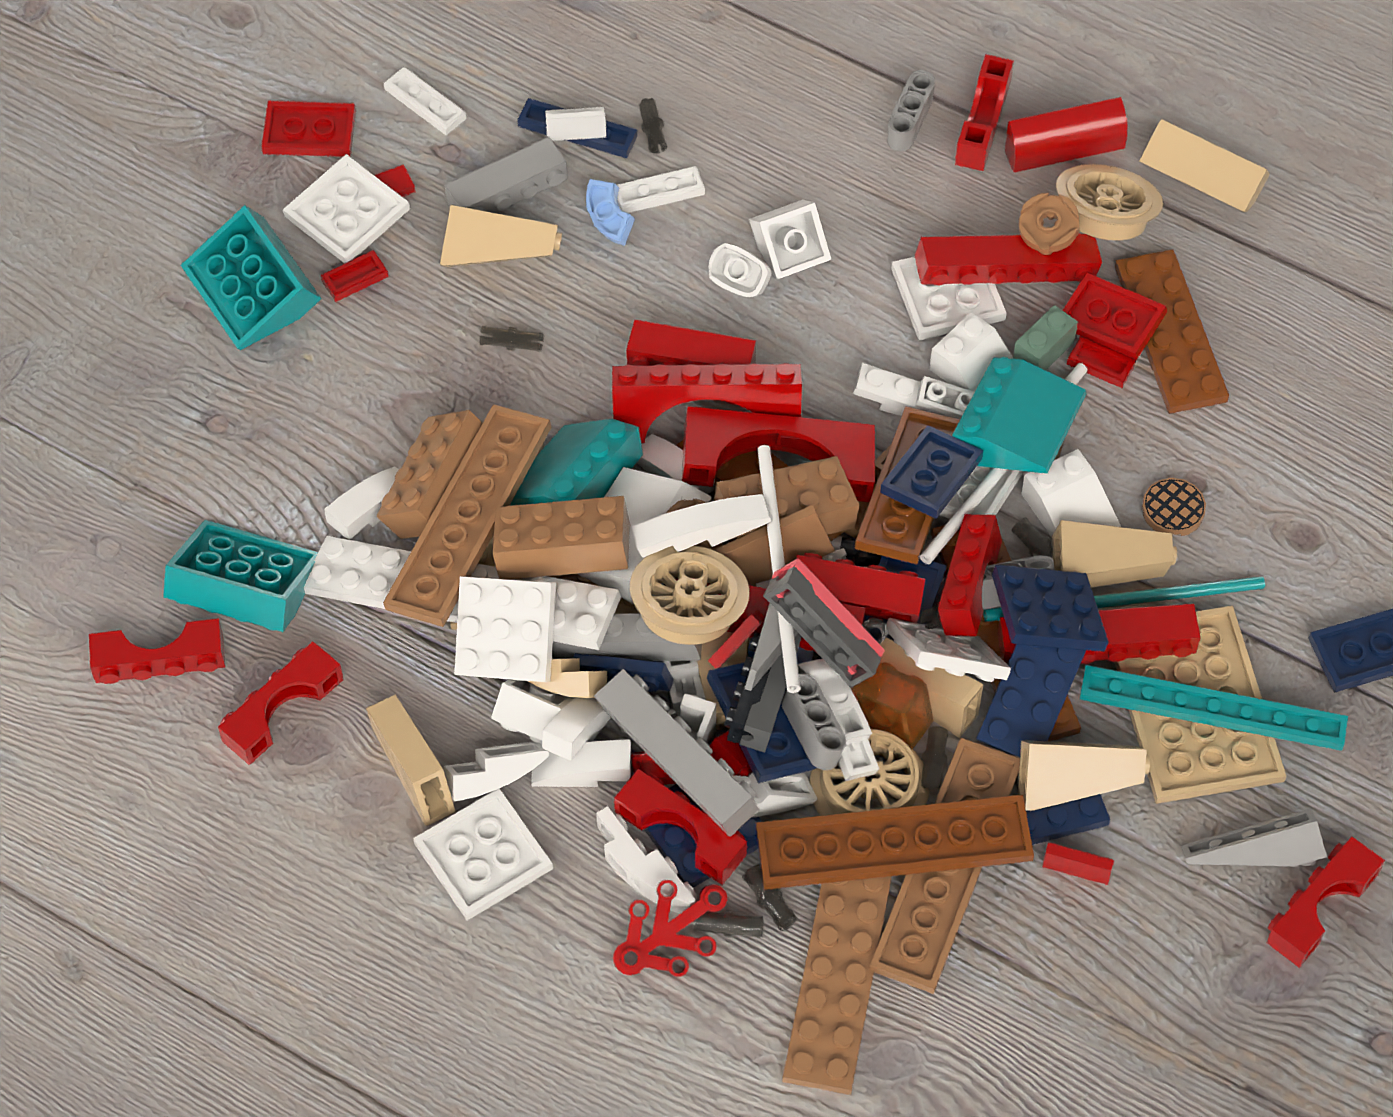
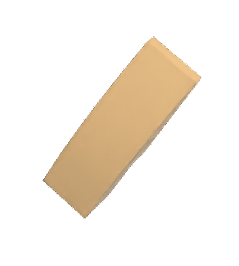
[528,658,607,698]

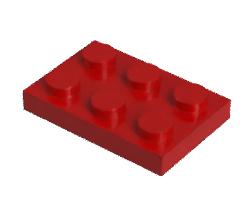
[261,101,356,157]
[1062,273,1168,360]

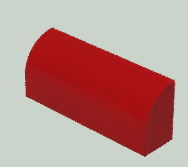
[1004,97,1128,173]

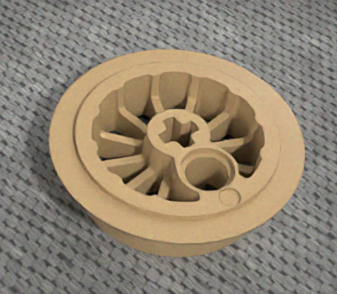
[1056,164,1163,240]
[630,546,749,645]
[809,729,929,816]

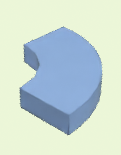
[586,179,635,246]

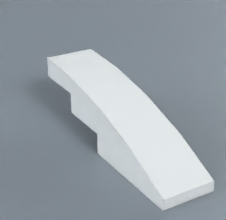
[632,494,772,558]

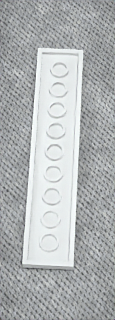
[304,536,621,650]

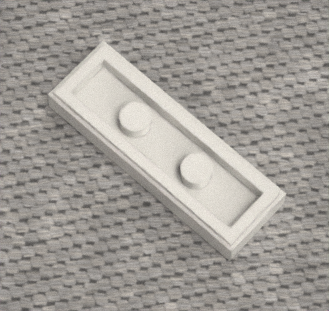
[384,67,467,136]
[617,166,705,213]

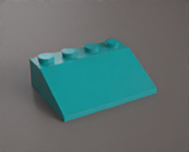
[180,205,322,350]
[952,357,1086,474]
[509,418,643,506]
[163,520,318,632]

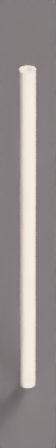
[757,445,801,693]

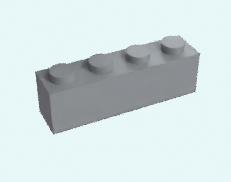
[445,137,567,213]

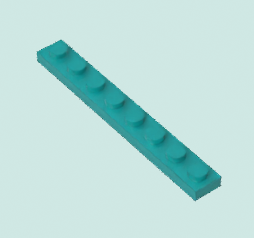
[1079,665,1348,751]

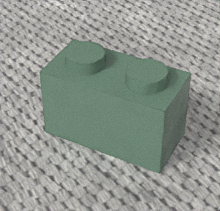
[1013,305,1078,370]

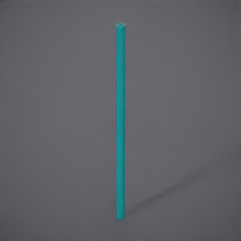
[983,576,1265,622]

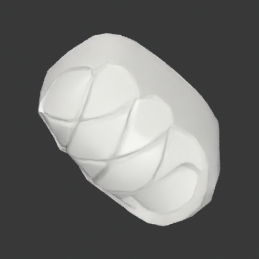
[709,243,772,297]

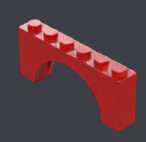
[612,363,802,444]
[682,406,875,502]

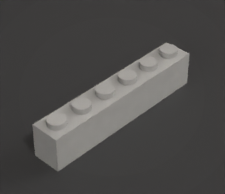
[552,613,702,661]
[594,669,760,837]

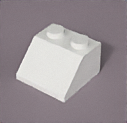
[749,200,831,279]
[930,312,1013,392]
[491,679,576,744]

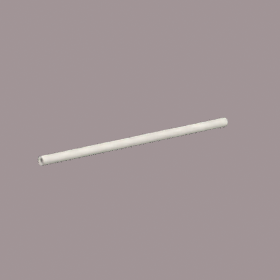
[920,363,1088,564]

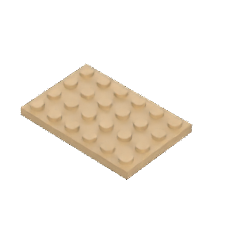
[1115,606,1286,804]

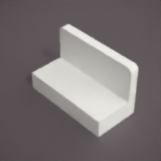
[545,107,606,141]
[680,694,716,746]

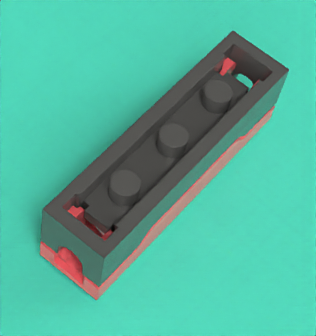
[764,558,885,688]

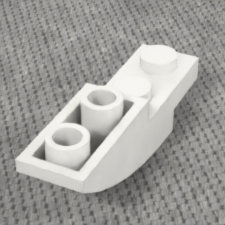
[853,363,975,419]
[798,658,879,781]
[596,806,697,914]

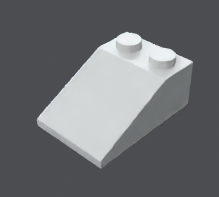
[1021,449,1121,537]

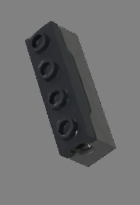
[724,632,802,753]

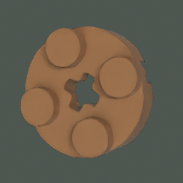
[1019,193,1080,255]

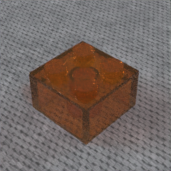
[850,662,934,750]

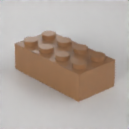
[376,410,483,539]
[714,456,859,543]
[492,496,630,580]

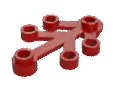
[613,880,727,977]

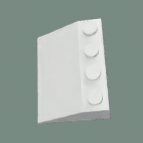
[578,467,712,604]

